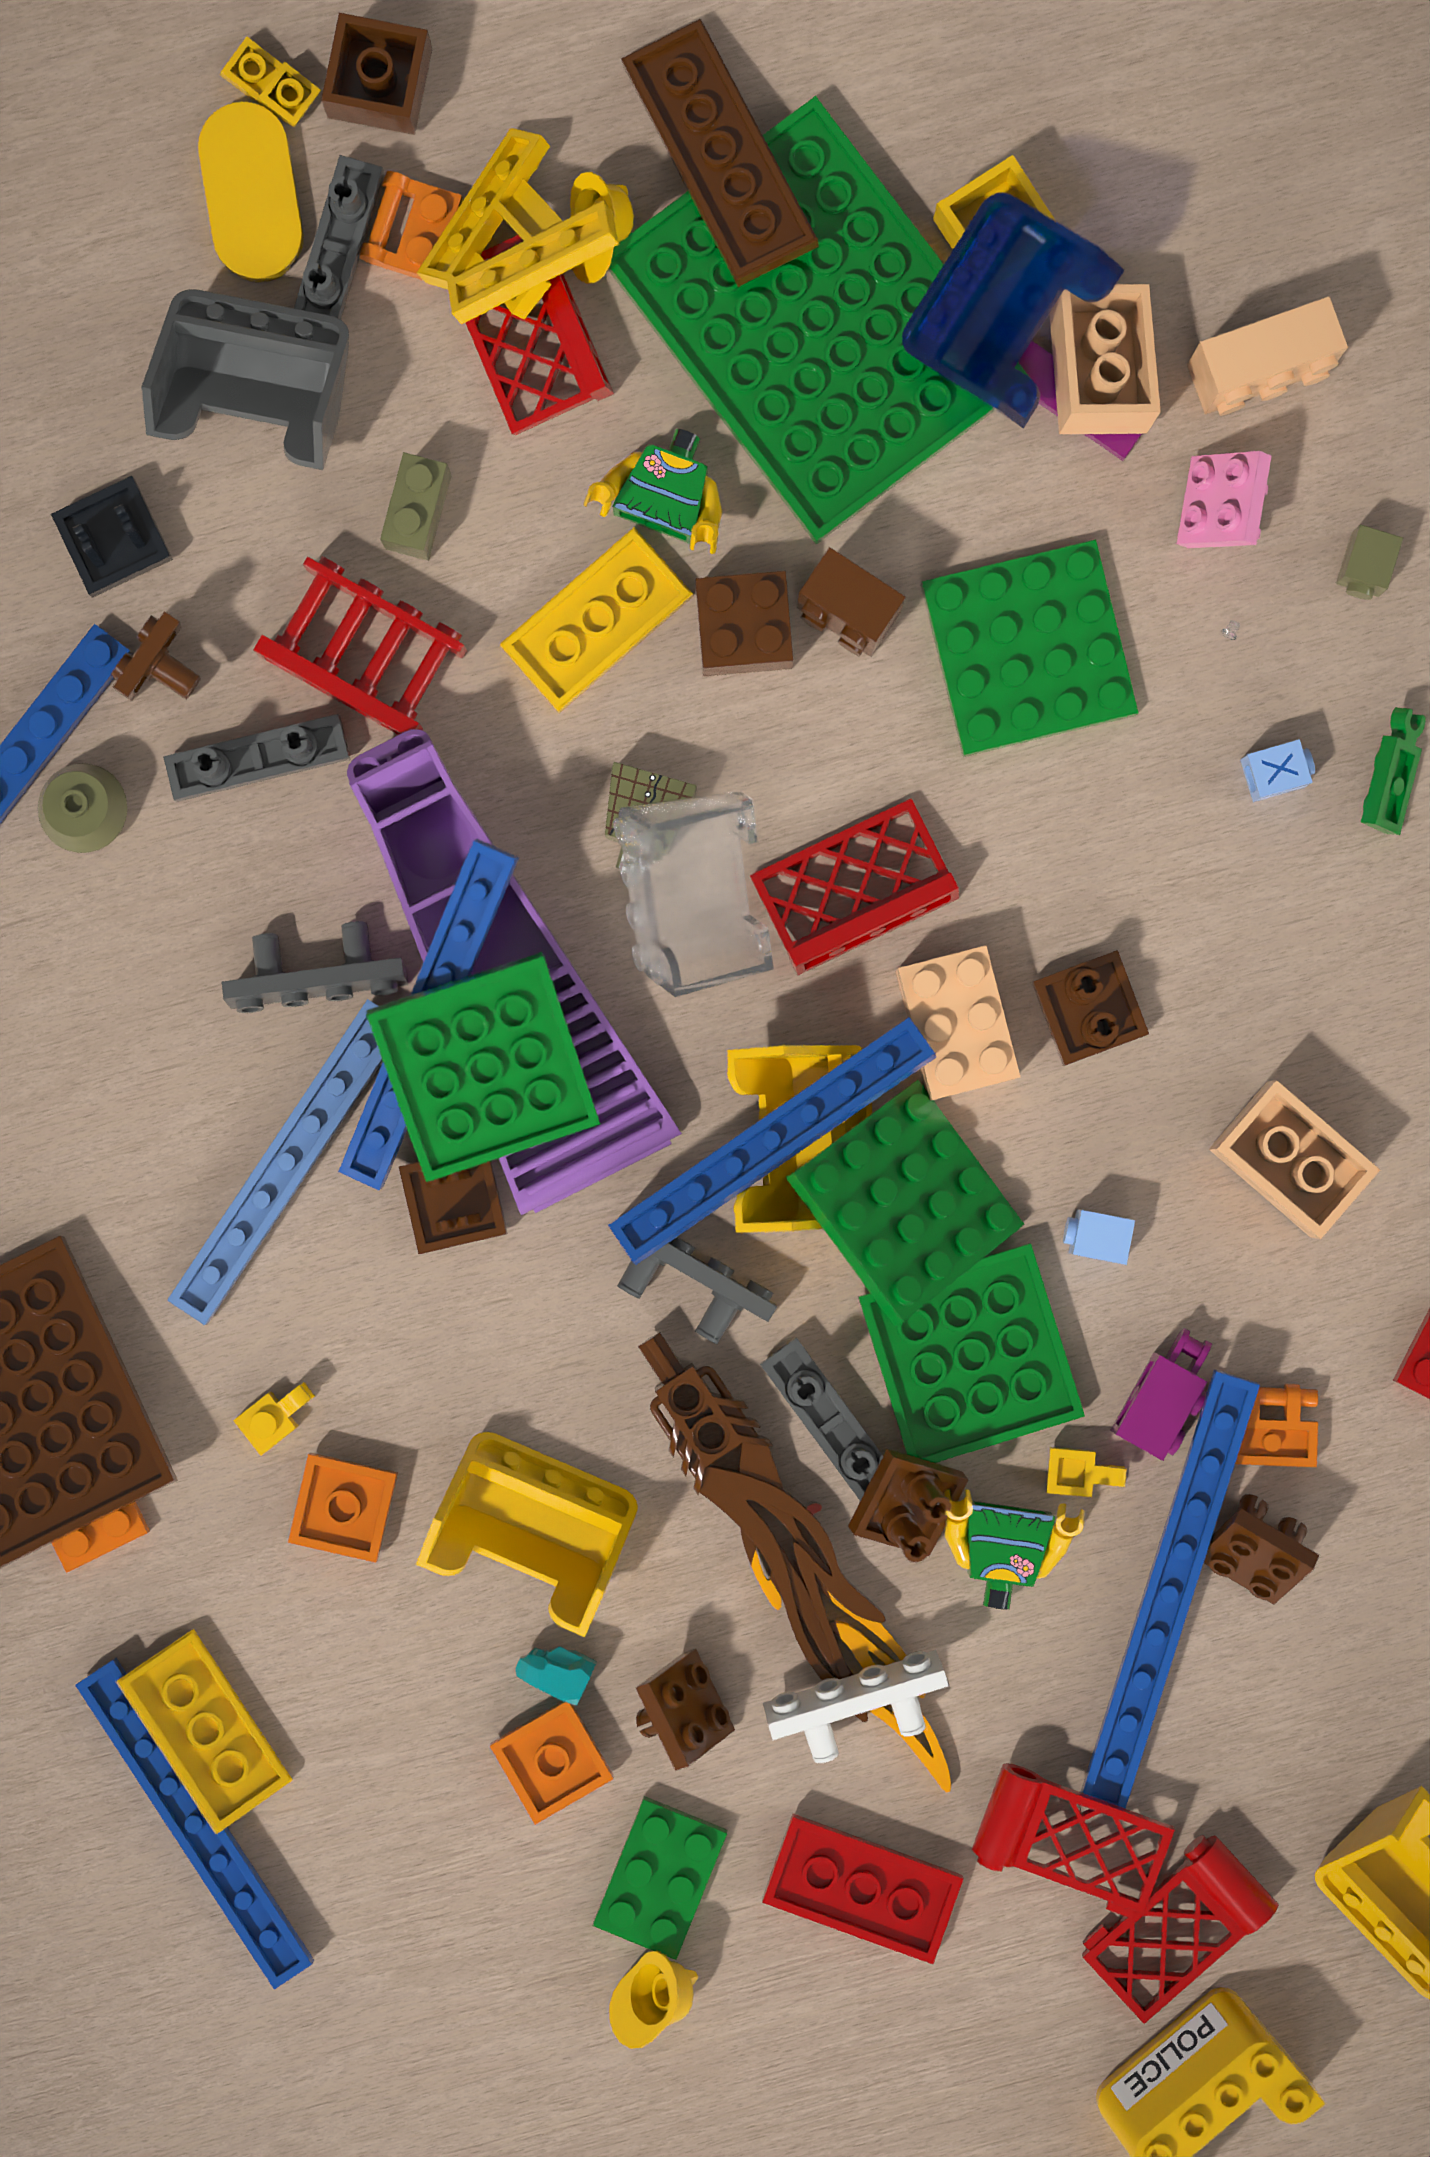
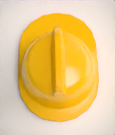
[570,172,634,284]
[609,1951,698,2048]

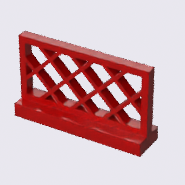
[465,235,614,436]
[750,798,959,976]

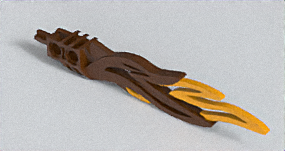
[638,1332,951,1793]

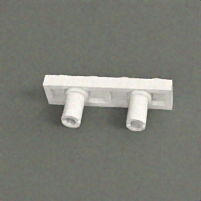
[763,1650,948,1763]

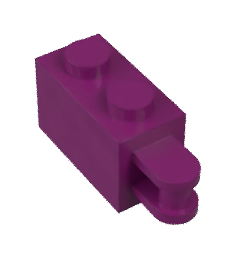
[1110,1328,1212,1461]

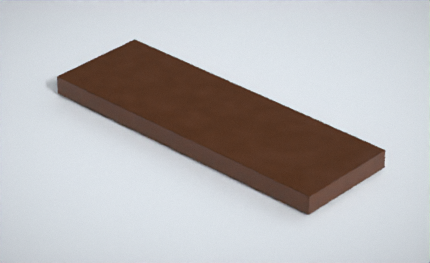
[621,19,819,287]

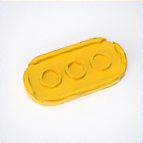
[198,102,304,282]

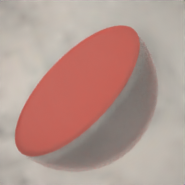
[805,1501,822,1514]

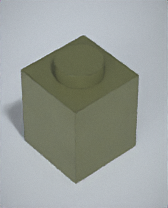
[1336,524,1403,600]

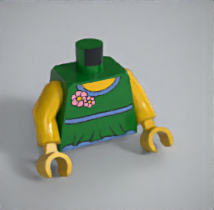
[583,429,722,554]
[943,1490,1085,1610]

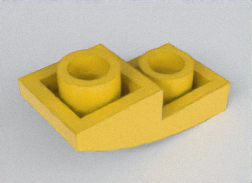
[220,36,321,127]

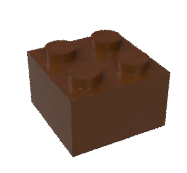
[321,12,433,135]
[797,547,906,657]
[695,571,793,677]

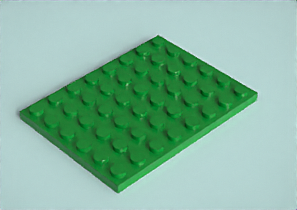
[608,96,1032,544]

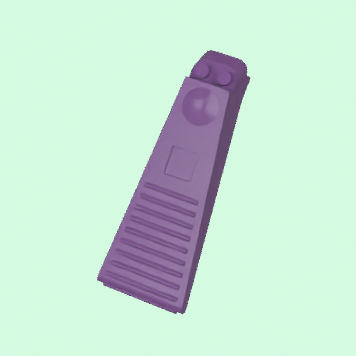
[347,729,682,1215]

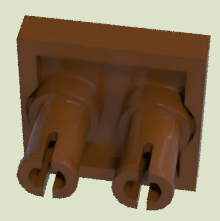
[111,611,201,701]
[1032,950,1149,1066]
[848,1449,969,1563]
[1204,1494,1319,1605]

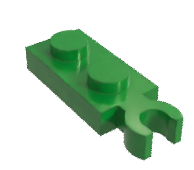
[1361,707,1426,835]

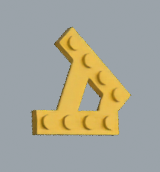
[417,128,619,324]

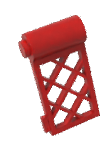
[972,1763,1175,1919]
[1082,1835,1279,2024]

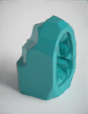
[515,1646,597,1705]

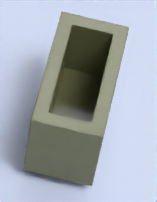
[380,452,451,561]

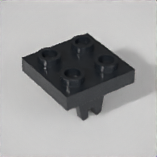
[51,476,173,598]

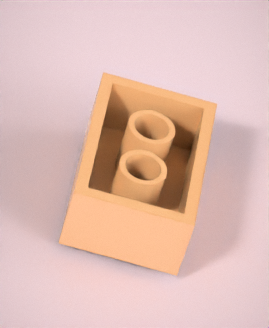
[1049,284,1161,434]
[1187,296,1348,416]
[895,945,1020,1101]
[1209,1080,1380,1239]

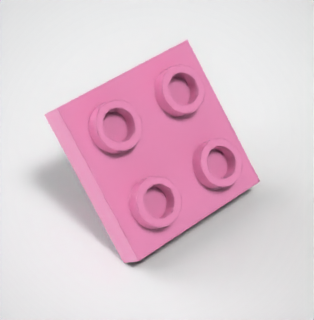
[1176,451,1271,548]

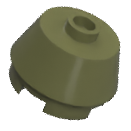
[38,763,127,853]

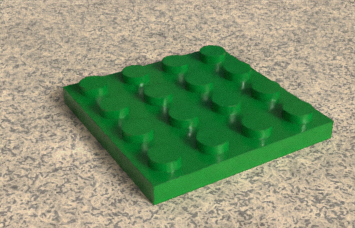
[921,540,1139,757]
[366,952,600,1182]
[786,1080,1025,1327]
[858,1243,1085,1463]

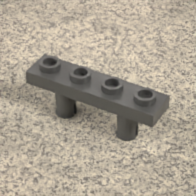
[294,155,384,320]
[163,714,351,802]
[222,921,409,1013]
[611,1215,777,1344]
[760,1337,883,1501]

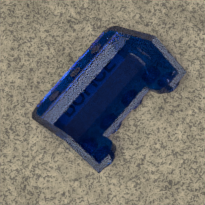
[902,192,1125,429]

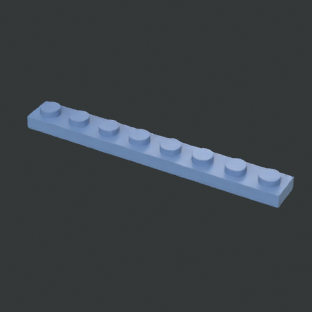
[167,999,383,1325]

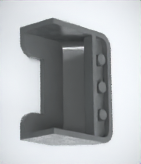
[141,289,349,470]

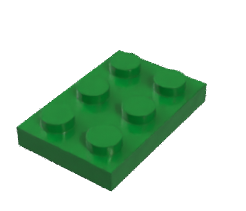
[592,1796,727,1960]

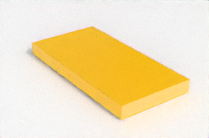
[499,527,693,713]
[115,1629,293,1834]

